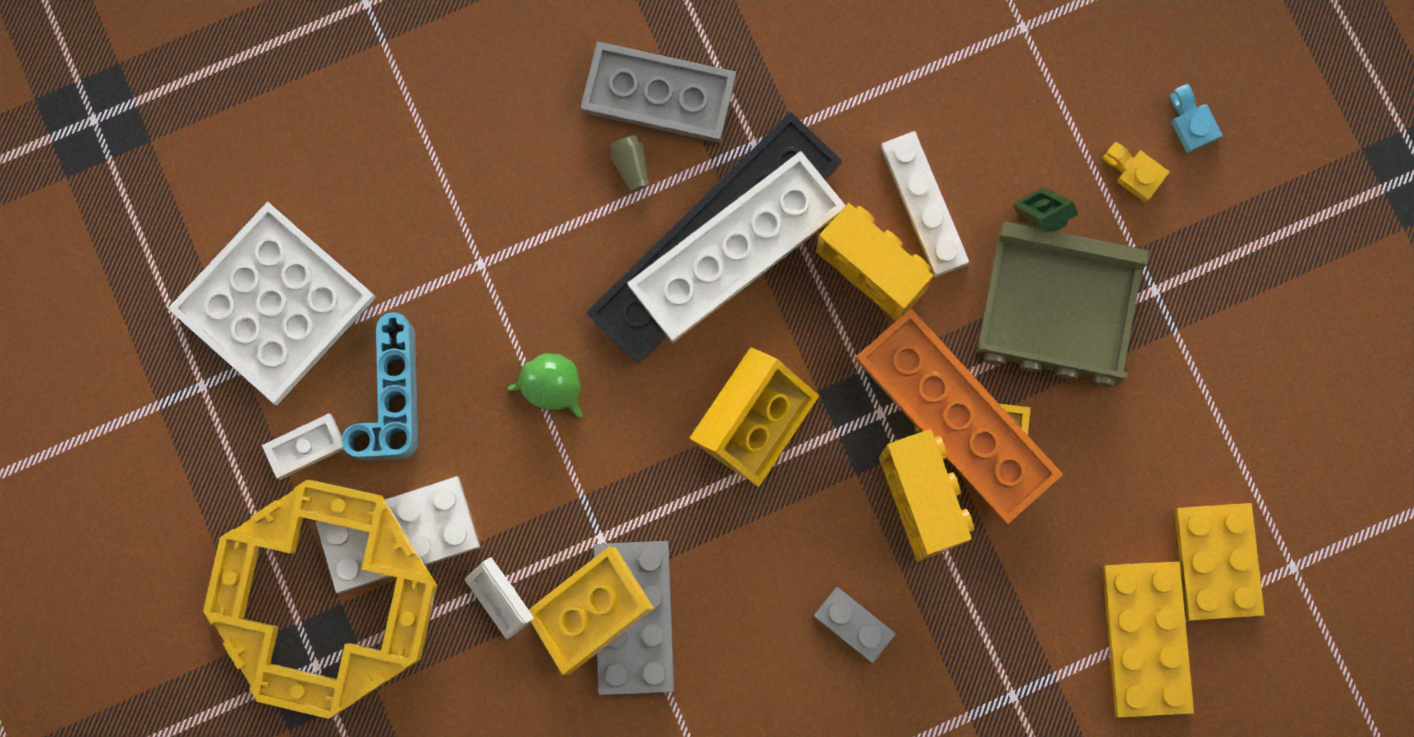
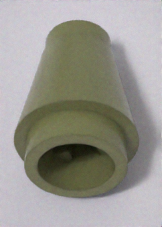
[609,135,650,192]

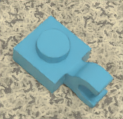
[1169,84,1223,154]

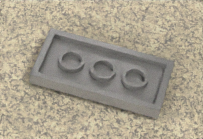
[580,41,736,143]
[594,541,674,695]

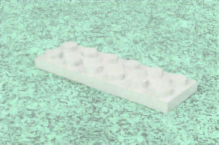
[627,151,846,343]

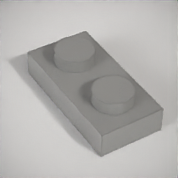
[813,587,896,663]

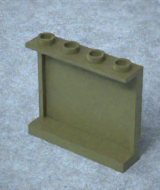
[975,221,1149,388]

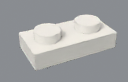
[262,413,344,480]

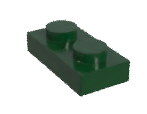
[1013,187,1079,232]

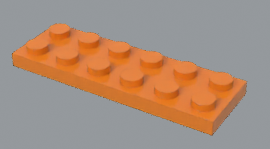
[855,308,1063,525]

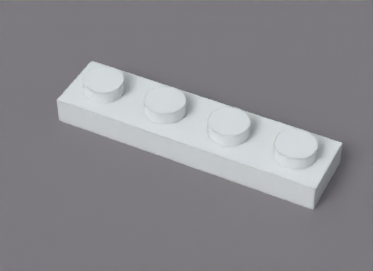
[880,131,969,278]

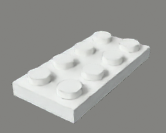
[316,476,481,594]

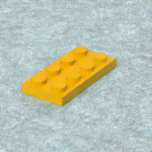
[1102,561,1194,718]

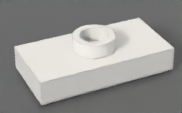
[464,557,534,640]

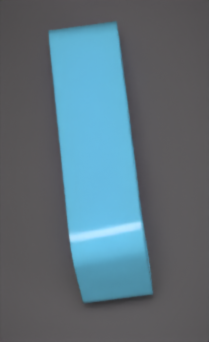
[341,312,418,461]

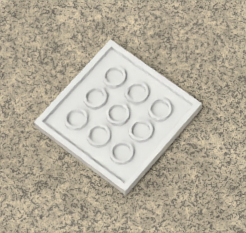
[168,202,376,405]

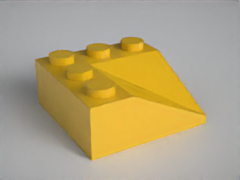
[879,429,975,562]

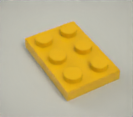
[1174,503,1265,621]
[529,546,654,675]

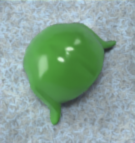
[507,353,582,417]

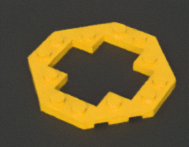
[203,480,437,719]

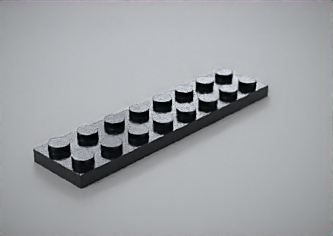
[586,112,842,365]

